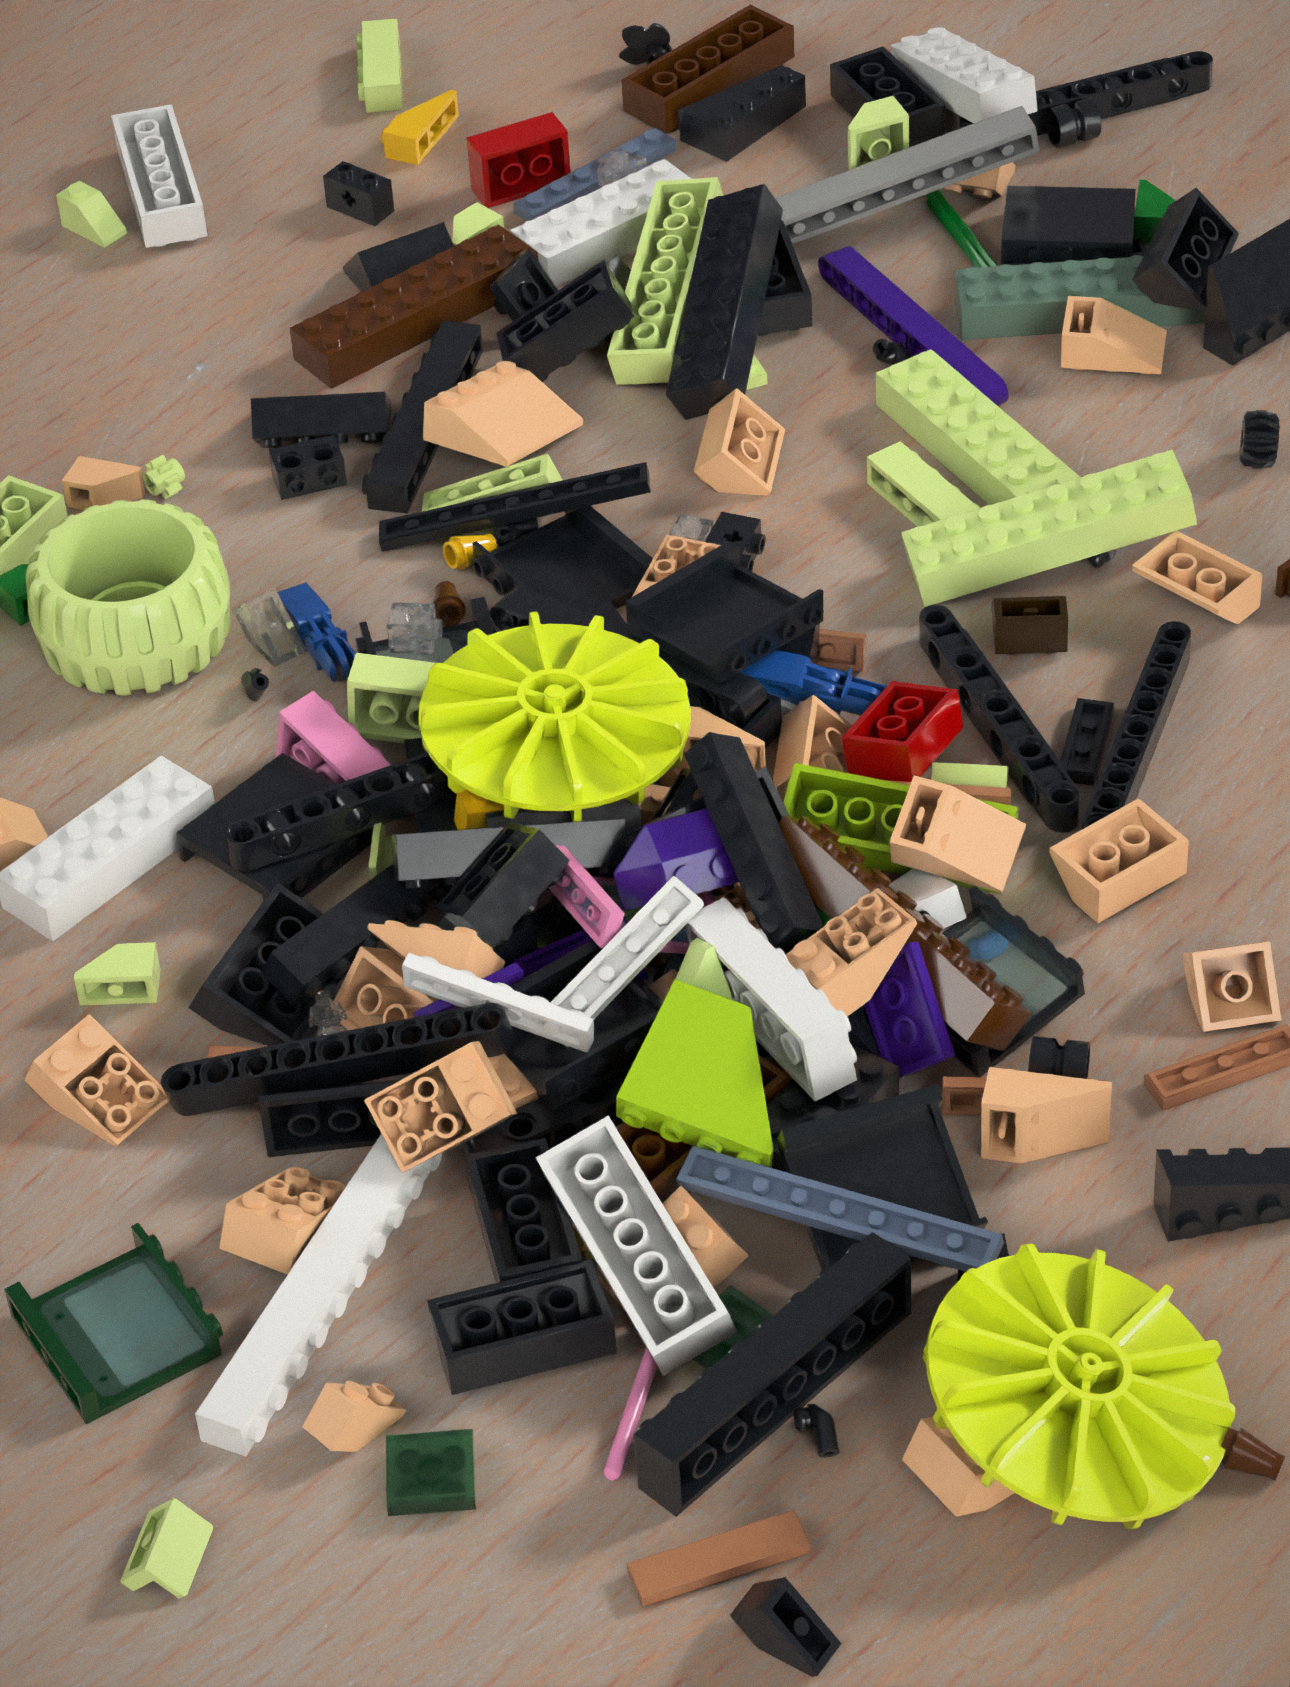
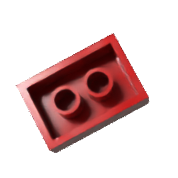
[466,112,571,208]
[841,681,963,782]

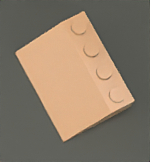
[423,361,583,467]

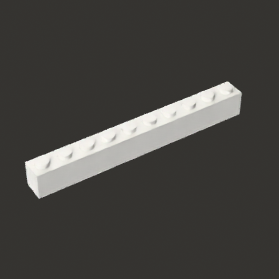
[195,1133,442,1457]

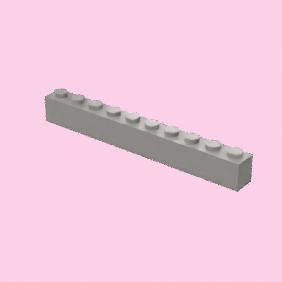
[775,106,1040,244]

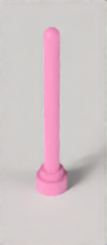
[604,1348,658,1481]

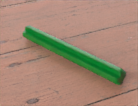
[926,190,998,268]

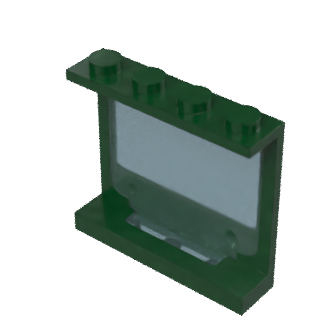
[4,1223,223,1424]

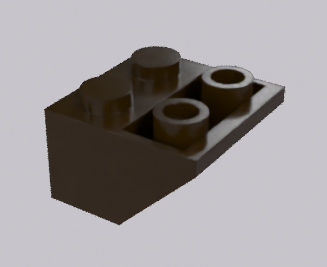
[991,596,1068,655]

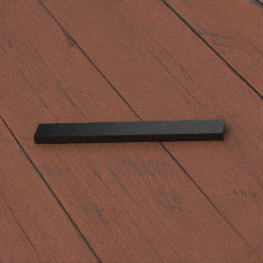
[379,462,651,552]

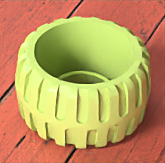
[26,499,230,696]

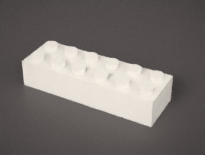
[890,27,1038,123]
[111,104,208,248]
[510,159,692,287]
[0,755,215,942]
[685,897,857,1101]
[536,1115,737,1376]

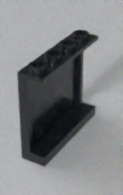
[1001,186,1136,265]
[472,506,653,611]
[626,541,824,683]
[176,753,373,901]
[505,939,664,1111]
[776,1084,988,1271]

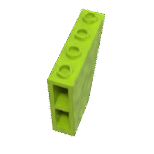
[616,979,773,1168]

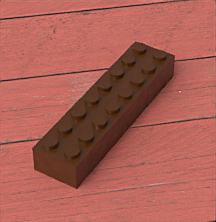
[290,224,538,389]
[778,815,1032,1051]

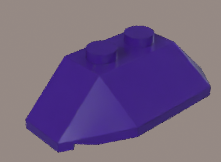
[613,808,739,911]

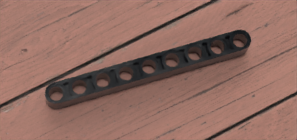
[490,587,767,724]
[1082,621,1191,829]
[161,1003,516,1116]

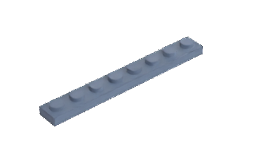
[676,1146,1004,1272]

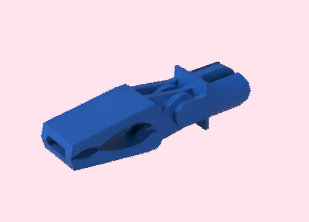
[274,582,356,682]
[740,650,887,716]

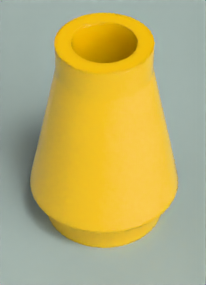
[443,533,497,570]

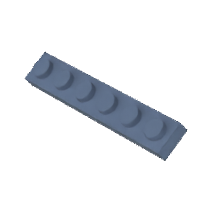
[513,128,676,221]

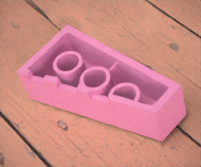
[276,691,391,784]

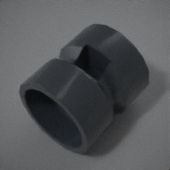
[1045,98,1101,148]
[1028,1036,1090,1079]

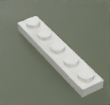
[550,876,704,1047]
[402,953,594,1053]

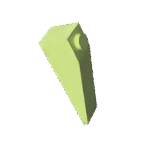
[421,453,563,512]

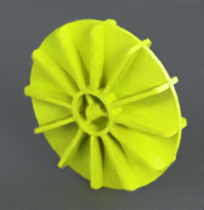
[419,612,691,822]
[923,1243,1236,1530]

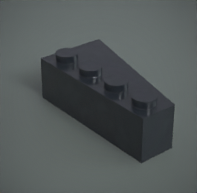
[678,65,806,162]
[1153,1147,1290,1242]

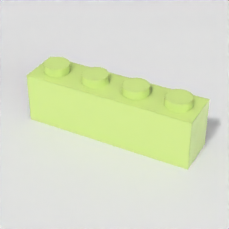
[357,19,403,113]
[867,441,980,526]

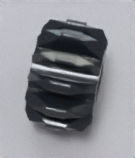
[1240,410,1280,469]

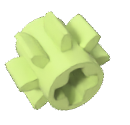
[142,455,185,499]

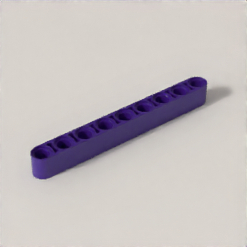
[818,246,1009,406]

